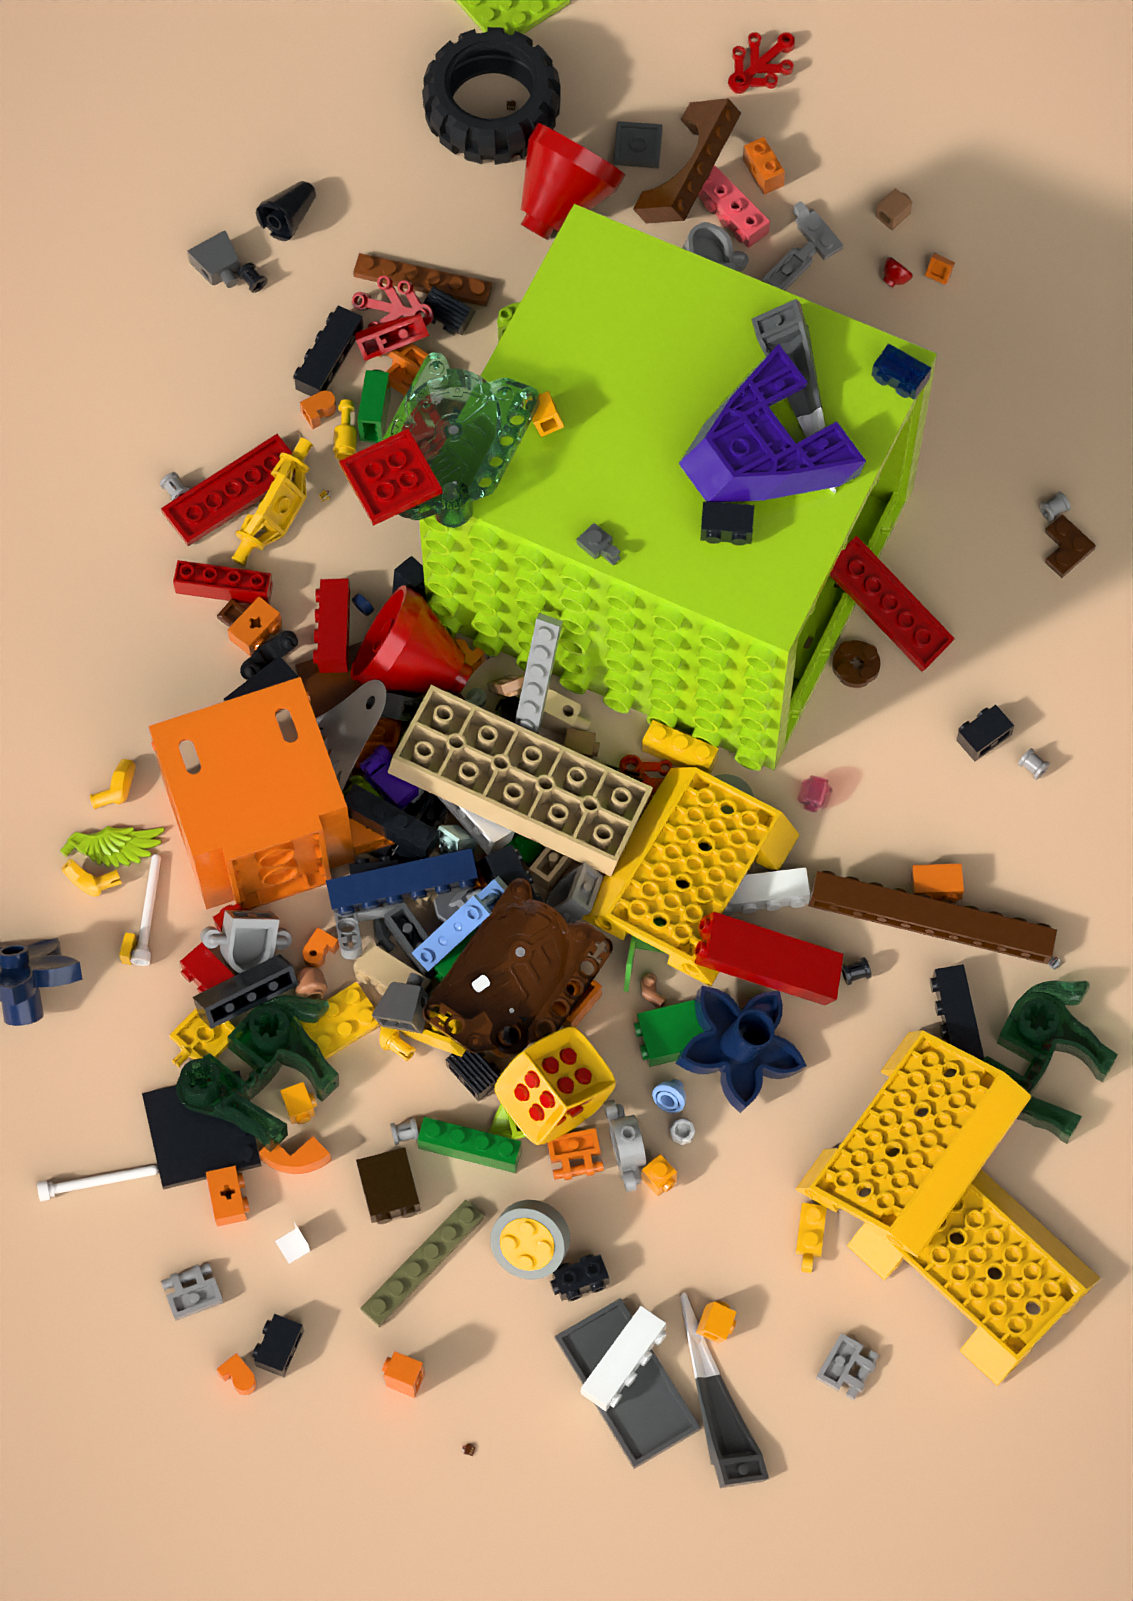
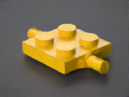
[169,1008,240,1069]

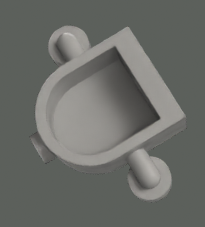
[682,222,749,271]
[544,862,603,933]
[200,910,292,975]
[604,1100,646,1192]

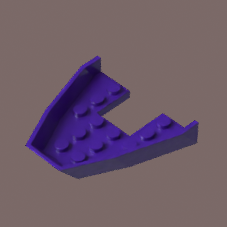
[679,344,866,503]

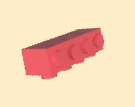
[698,165,770,248]

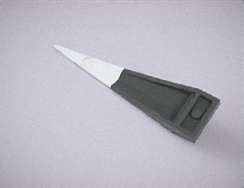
[752,299,836,493]
[680,1292,769,1488]

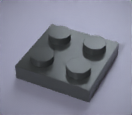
[614,121,663,168]

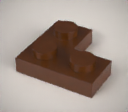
[1045,514,1096,578]

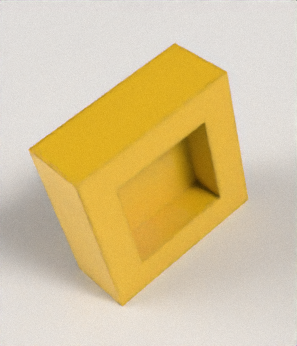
[119,932,137,965]

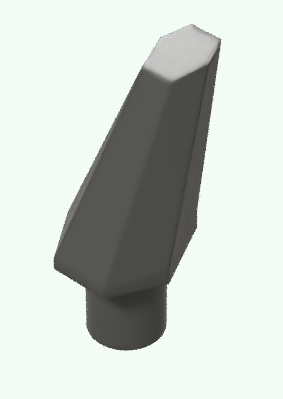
[373,918,396,953]

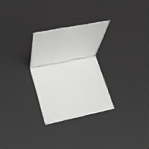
[275,1222,310,1264]

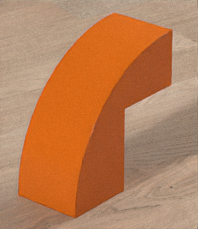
[259,1136,331,1174]

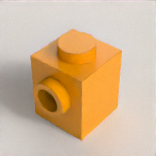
[526,391,564,437]
[280,1082,317,1124]
[641,1154,677,1196]
[696,1300,737,1343]

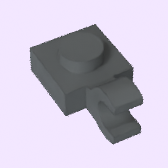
[576,523,621,565]

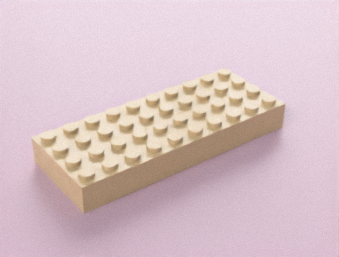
[388,685,653,877]

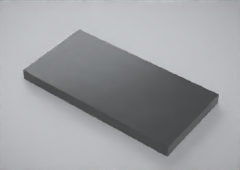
[555,1298,700,1469]

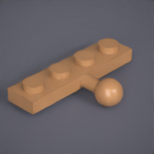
[487,673,525,697]

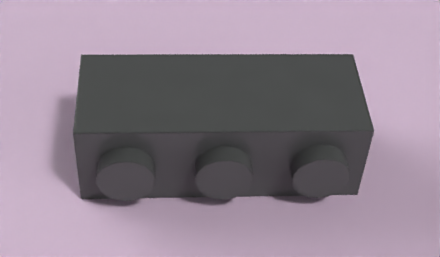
[384,902,436,980]

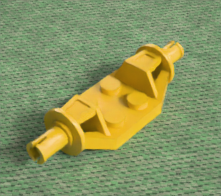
[231,437,313,566]

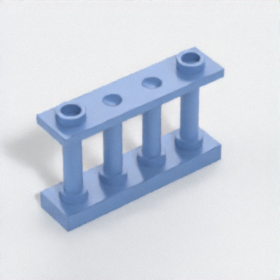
[412,876,508,971]

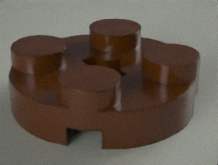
[832,640,881,688]

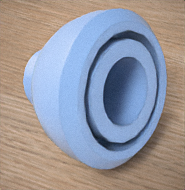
[652,1079,686,1113]

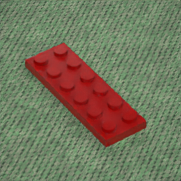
[161,434,295,546]
[830,535,955,672]

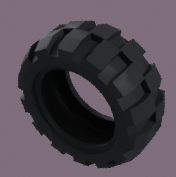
[422,27,561,165]

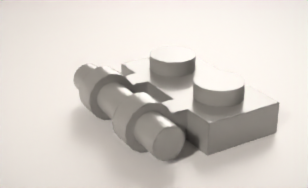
[161,1263,223,1321]
[816,1333,879,1400]

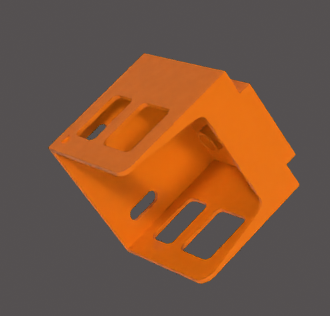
[148,677,355,910]

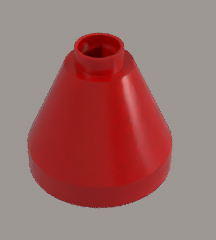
[521,123,626,240]
[350,585,473,695]

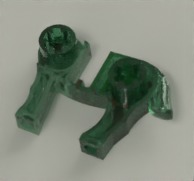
[982,980,1118,1144]
[176,995,339,1152]

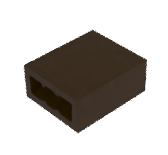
[356,1147,421,1224]

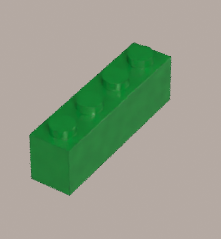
[417,1117,522,1173]

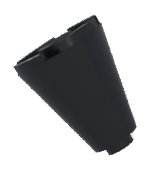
[256,181,316,241]

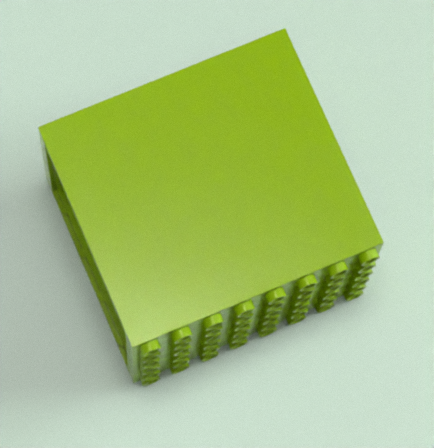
[418,204,937,771]

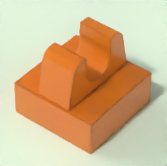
[925,253,955,285]

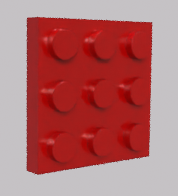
[339,429,443,526]

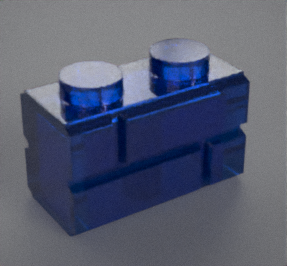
[872,344,932,400]

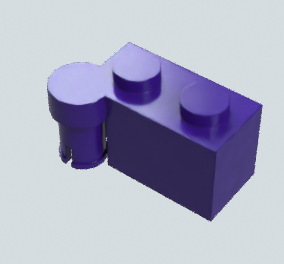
[359,744,419,809]

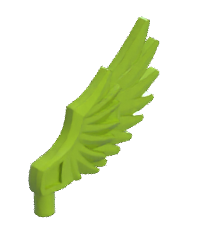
[60,826,164,868]

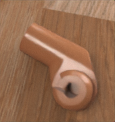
[640,972,667,1008]

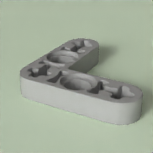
[334,898,404,960]

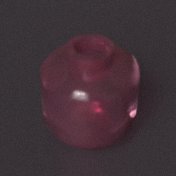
[797,775,832,813]

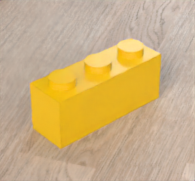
[642,720,719,774]
[400,1010,466,1057]

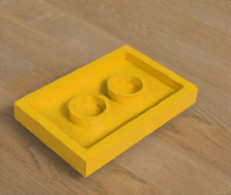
[294,982,381,1063]

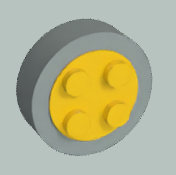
[490,1200,570,1280]

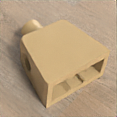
[541,689,591,736]

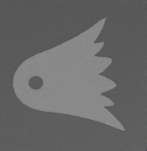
[316,680,386,792]

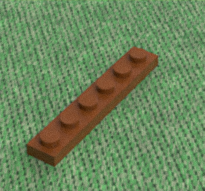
[353,253,492,307]

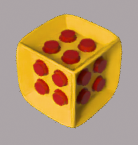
[494,1026,616,1145]

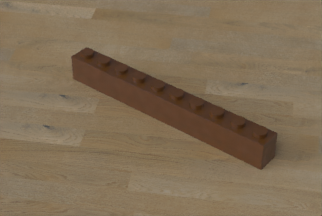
[808,871,1057,964]

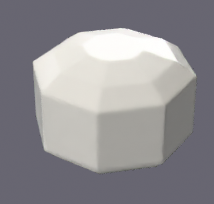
[670,1118,695,1145]

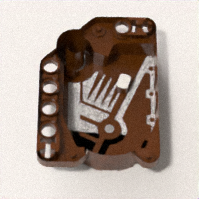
[422,878,613,1058]

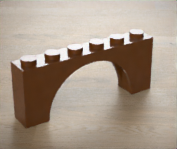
[633,98,741,224]

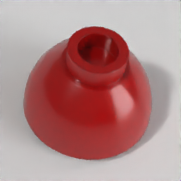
[882,257,913,288]

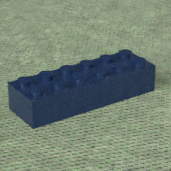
[326,848,480,916]

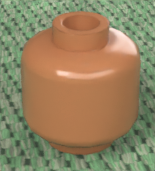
[294,966,328,1004]

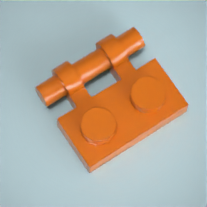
[547,1128,604,1180]

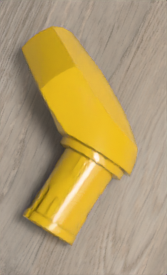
[90,759,136,809]
[61,859,122,897]
[379,1026,416,1062]

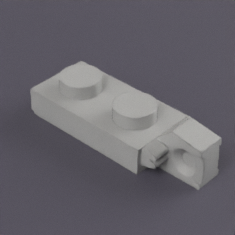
[793,201,843,260]
[763,241,817,291]

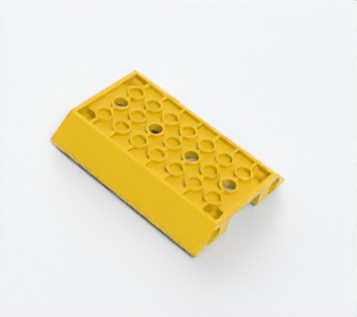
[581,767,800,987]
[795,1030,1031,1257]
[847,1169,1101,1386]

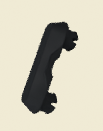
[240,630,298,680]

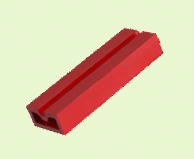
[695,912,844,1006]

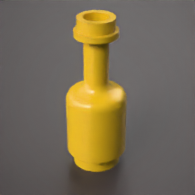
[333,399,357,460]

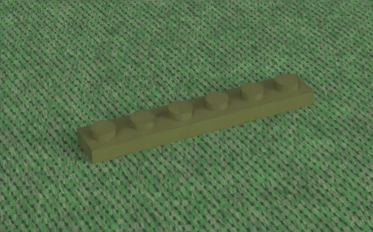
[360,1200,484,1327]

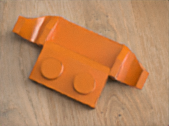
[378,343,458,405]

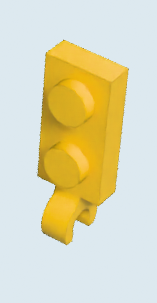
[796,1203,827,1273]

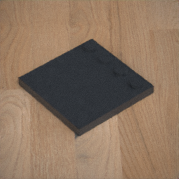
[142,1070,261,1190]

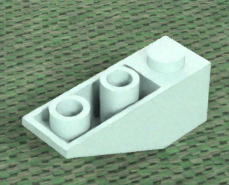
[438,824,477,855]

